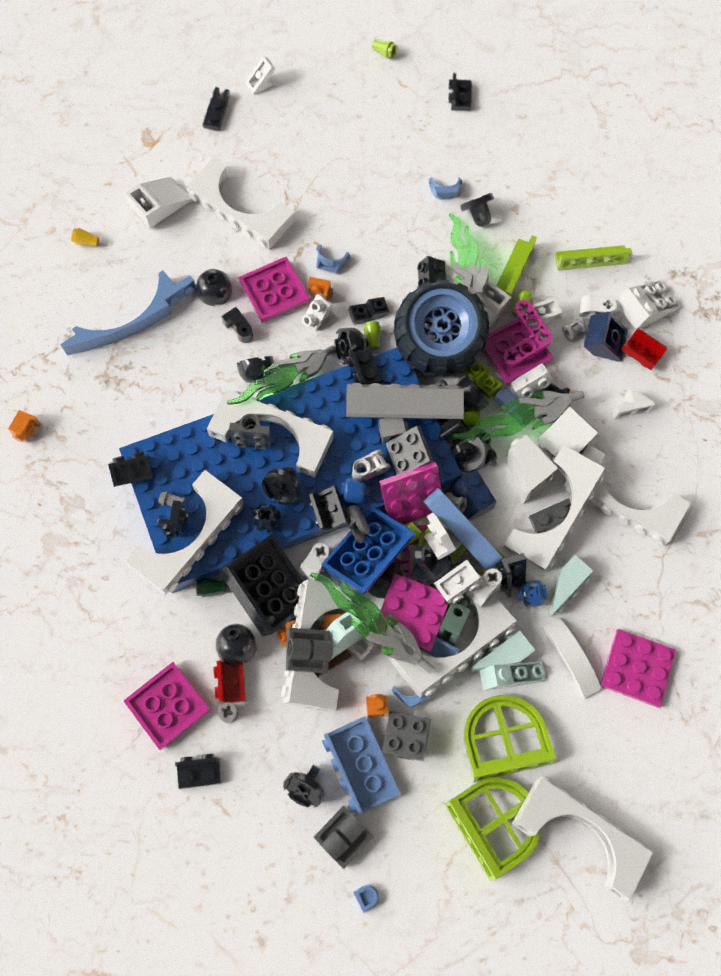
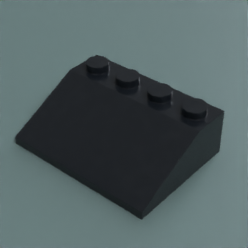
[218,534,304,637]

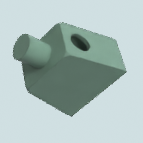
[436,598,470,646]

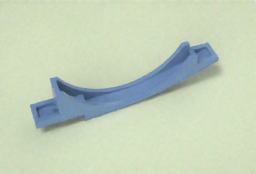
[60,270,196,355]

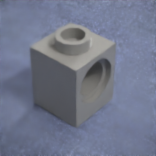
[378,418,408,444]

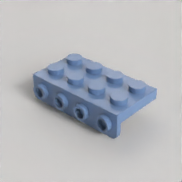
[322,716,401,815]

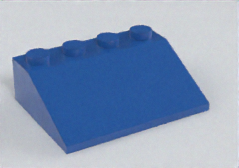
[321,506,416,595]

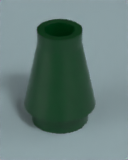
[196,578,225,598]

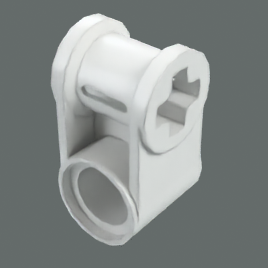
[580,295,617,319]
[352,450,391,481]
[298,543,330,581]
[466,568,502,608]

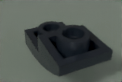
[348,297,390,325]

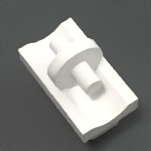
[301,293,333,331]

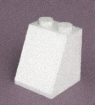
[538,407,600,460]
[506,435,558,504]

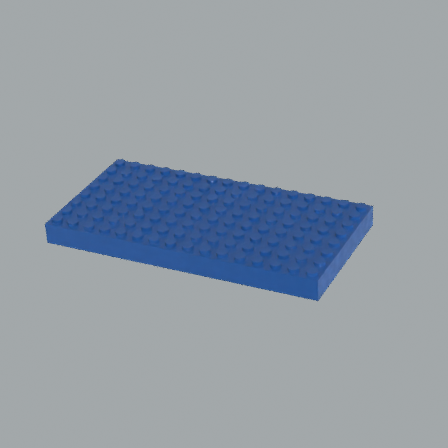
[119,348,462,593]

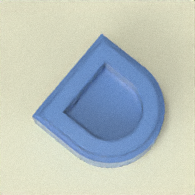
[353,885,379,913]

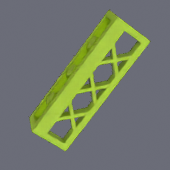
[496,235,537,296]
[555,245,632,271]

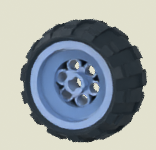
[394,280,490,377]

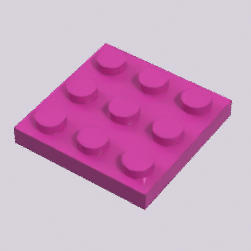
[238,256,310,323]
[484,319,554,385]
[379,462,442,525]
[373,574,448,652]
[600,629,676,708]
[123,662,211,751]

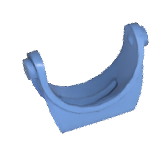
[429,177,462,200]
[316,244,350,274]
[391,686,433,709]

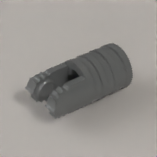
[345,505,371,543]

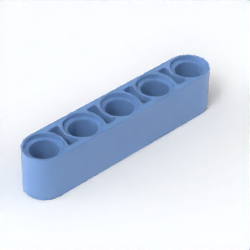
[423,488,503,570]

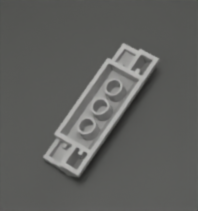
[346,383,464,419]

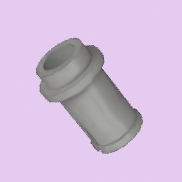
[158,491,185,507]

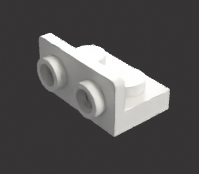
[510,363,554,398]
[424,512,456,559]

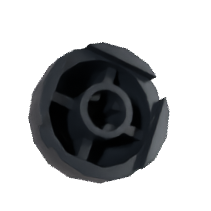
[196,269,232,306]
[334,328,368,365]
[237,356,275,386]
[456,375,489,411]
[216,624,257,666]

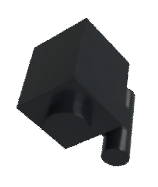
[439,419,470,444]

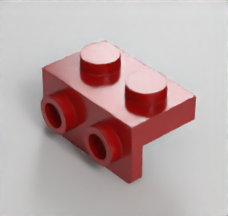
[621,328,668,370]
[213,660,246,704]

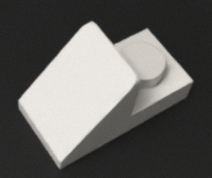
[245,56,276,94]
[521,297,562,326]
[612,389,654,420]

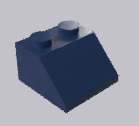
[584,312,628,362]
[443,469,497,521]

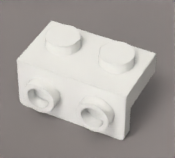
[434,560,482,604]

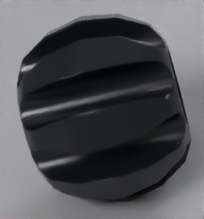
[251,503,281,533]

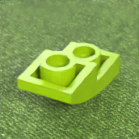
[463,361,503,399]

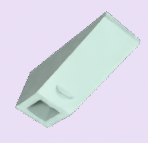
[548,555,593,617]
[326,609,367,659]
[470,631,535,672]
[479,661,546,690]

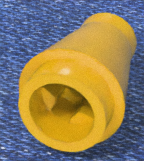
[71,227,99,247]

